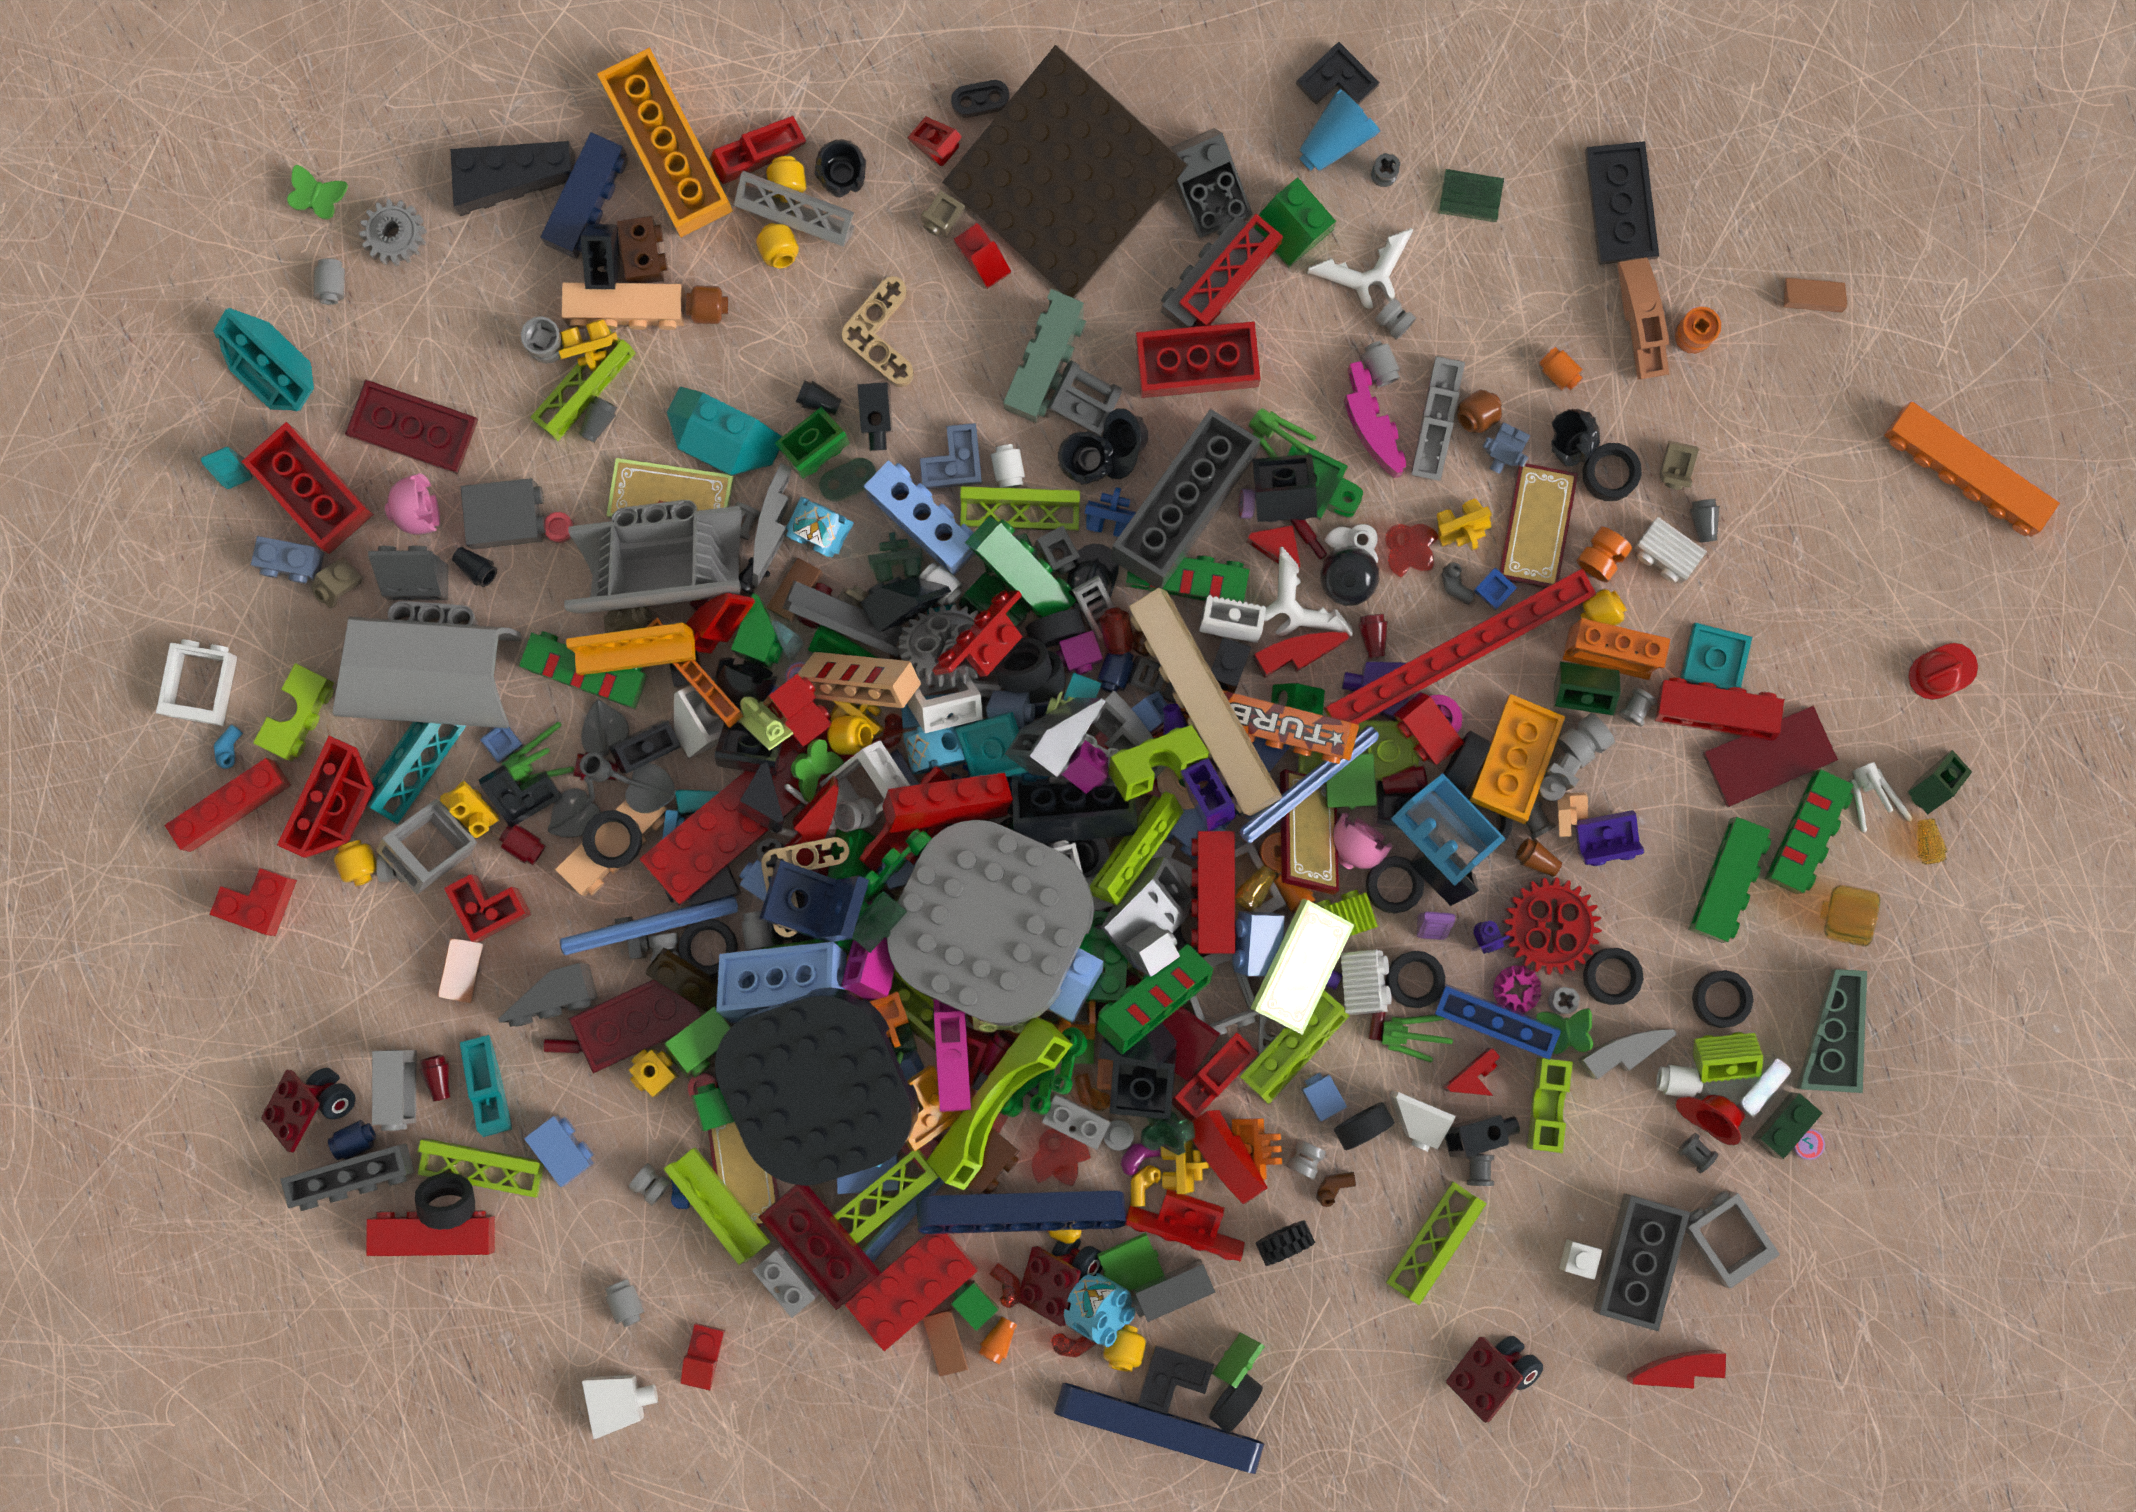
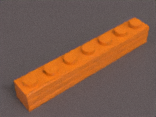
[645,617,743,728]

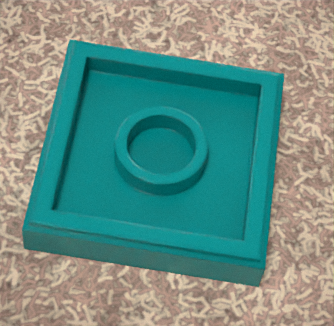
[1680,623,1753,690]
[955,712,1028,777]

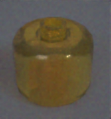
[1820,884,1881,947]

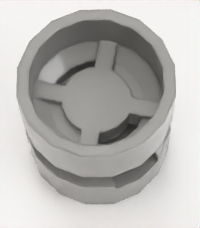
[521,316,563,364]
[1557,713,1615,769]

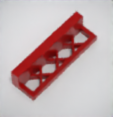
[1179,214,1283,327]

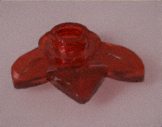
[1385,524,1438,577]
[1032,1128,1091,1186]

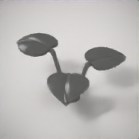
[548,700,676,838]

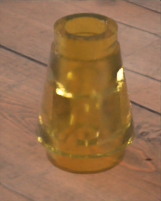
[1917,819,1948,865]
[1235,865,1276,912]

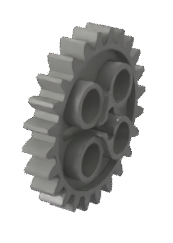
[898,604,979,687]

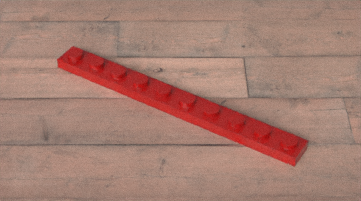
[1324,568,1596,724]

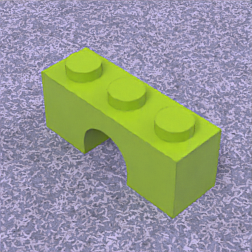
[253,663,334,762]
[1108,725,1209,801]
[1527,1058,1573,1153]

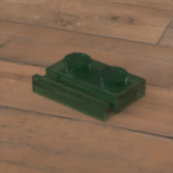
[1438,169,1504,223]

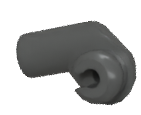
[1442,562,1475,605]

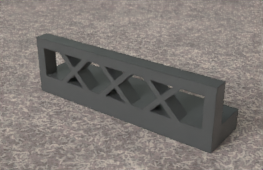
[782,581,903,657]

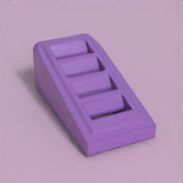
[1416,912,1455,940]

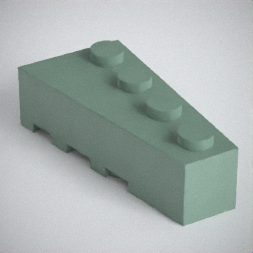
[1003,289,1087,423]
[1796,969,1867,1093]

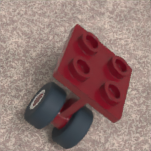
[261,1068,356,1153]
[1017,1239,1103,1327]
[1446,1336,1543,1423]

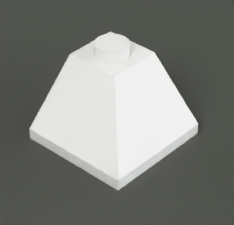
[674,676,742,758]
[1390,1091,1455,1152]

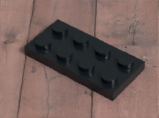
[1585,141,1659,265]

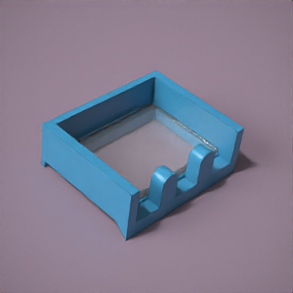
[1391,773,1506,886]

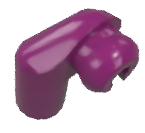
[1121,1142,1161,1176]

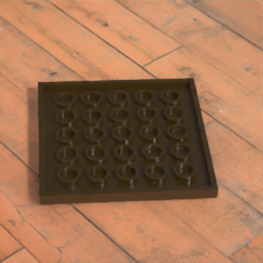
[942,45,1188,299]

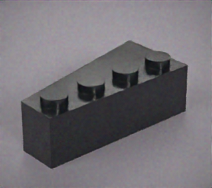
[450,141,575,216]
[1012,776,1138,844]

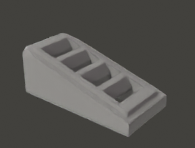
[1072,575,1124,640]

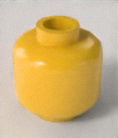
[766,156,806,203]
[756,223,799,269]
[1580,588,1627,626]
[827,716,873,755]
[334,840,377,887]
[1103,1325,1146,1372]

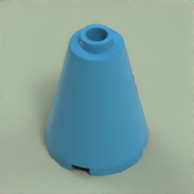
[1299,89,1380,171]

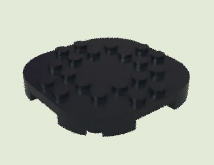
[715,988,919,1186]

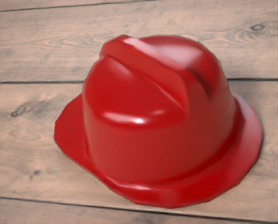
[1908,643,1978,700]
[1675,1095,1745,1146]

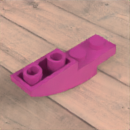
[1343,361,1406,479]
[933,998,971,1112]

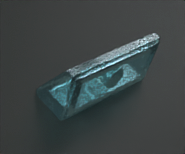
[771,620,804,662]
[1736,1058,1792,1117]

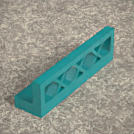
[367,722,466,825]

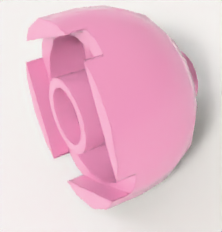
[385,473,440,535]
[1334,813,1392,870]

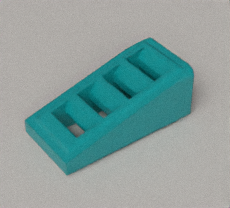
[201,446,252,489]
[675,789,719,816]

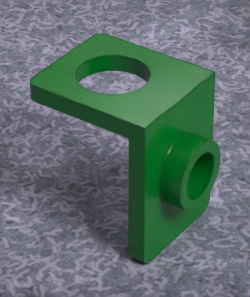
[1271,683,1325,715]

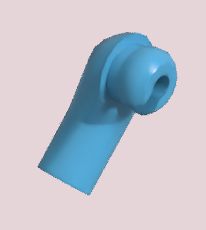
[214,724,243,769]

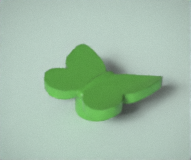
[287,165,348,220]
[791,739,844,803]
[1536,1008,1593,1054]

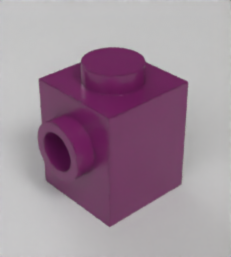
[1055,630,1103,675]
[1061,740,1109,794]

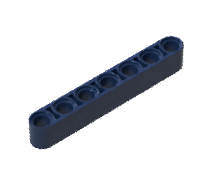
[916,1191,1126,1234]
[1054,1383,1265,1474]

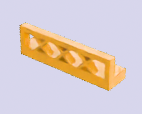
[566,623,696,675]

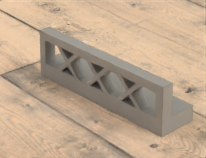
[733,171,855,247]

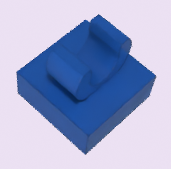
[1474,568,1517,611]

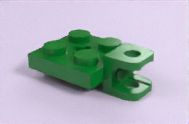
[1287,443,1363,520]
[1079,911,1128,1003]

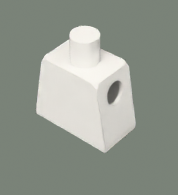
[582,1375,658,1439]

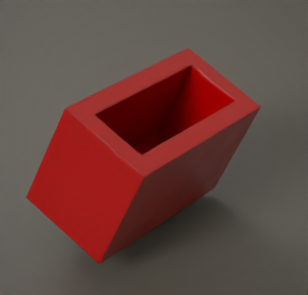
[1393,692,1464,765]

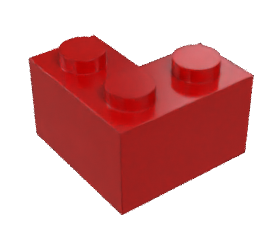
[763,673,831,750]
[209,868,297,936]
[444,874,532,943]

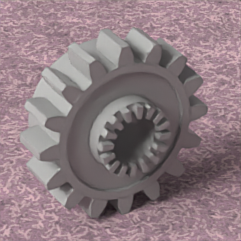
[359,199,427,266]

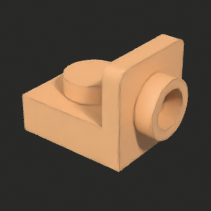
[1557,792,1588,837]

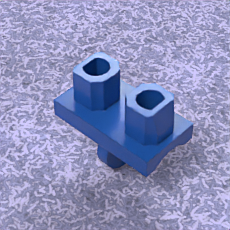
[1084,487,1136,537]

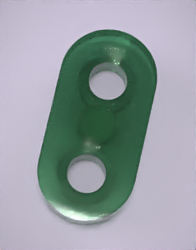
[819,458,876,502]

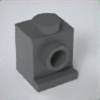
[1035,526,1080,575]

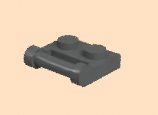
[1047,360,1122,436]

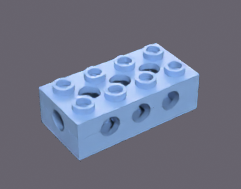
[864,460,975,576]
[716,942,847,1023]

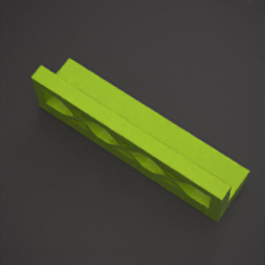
[530,330,636,441]
[960,487,1080,531]
[1089,791,1184,906]
[1240,990,1350,1105]
[417,1139,544,1198]
[664,1147,770,1265]
[833,1149,939,1243]
[1386,1181,1487,1305]

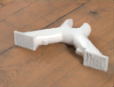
[1307,228,1413,309]
[1264,547,1353,636]

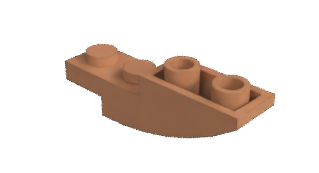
[1617,257,1669,380]

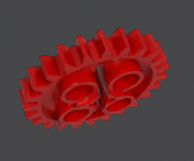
[1502,877,1602,975]

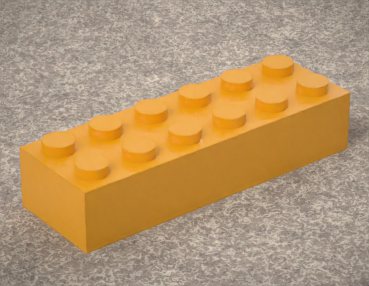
[597,47,733,238]

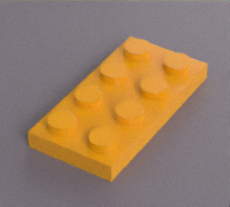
[1469,694,1565,824]

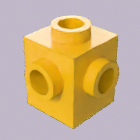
[629,1049,679,1097]

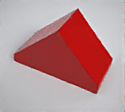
[1246,525,1300,568]

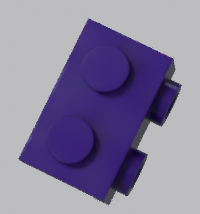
[1575,810,1644,866]

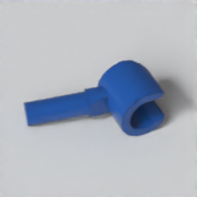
[671,1179,690,1209]

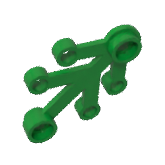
[857,829,932,921]
[1000,1027,1087,1117]

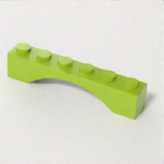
[926,1017,1073,1190]

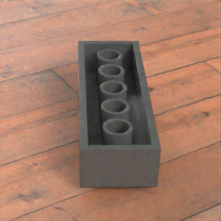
[1111,409,1261,589]

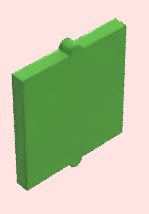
[1325,754,1377,810]
[1097,1232,1164,1291]
[1212,1332,1265,1388]

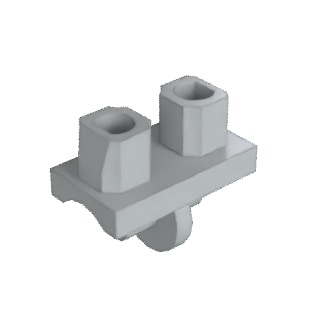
[1539,753,1582,801]

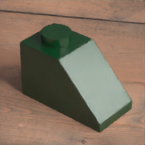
[1908,750,1972,815]

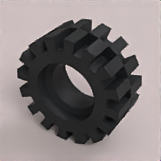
[1255,1220,1315,1266]

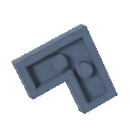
[920,423,982,489]

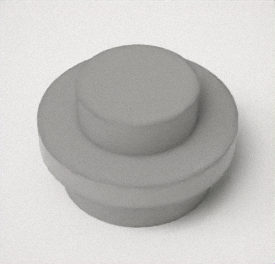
[1104,1120,1134,1151]

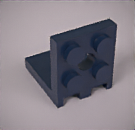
[759,860,869,942]

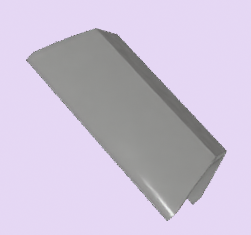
[564,500,742,614]
[332,601,522,728]

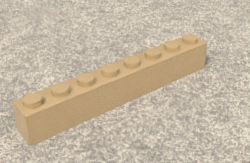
[1129,588,1283,816]

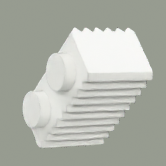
[1633,517,1707,584]
[1199,595,1266,643]
[1341,950,1392,1015]

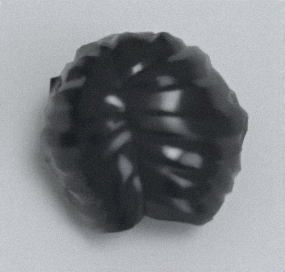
[814,139,866,198]
[1551,409,1600,466]
[1058,431,1113,485]

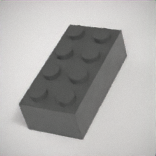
[1593,1193,1690,1332]

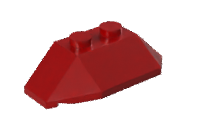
[277,736,374,858]

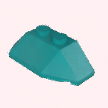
[213,308,314,411]
[667,386,782,476]

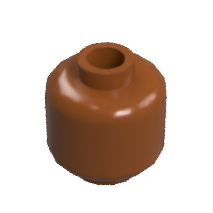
[686,285,728,324]
[1457,389,1502,434]

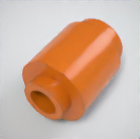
[1539,347,1583,391]

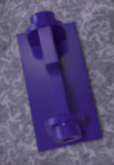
[1472,921,1510,954]

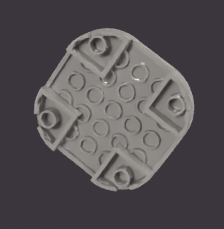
[887,820,1094,1026]

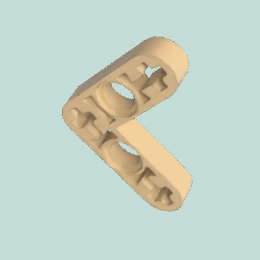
[841,276,914,387]
[761,837,849,937]

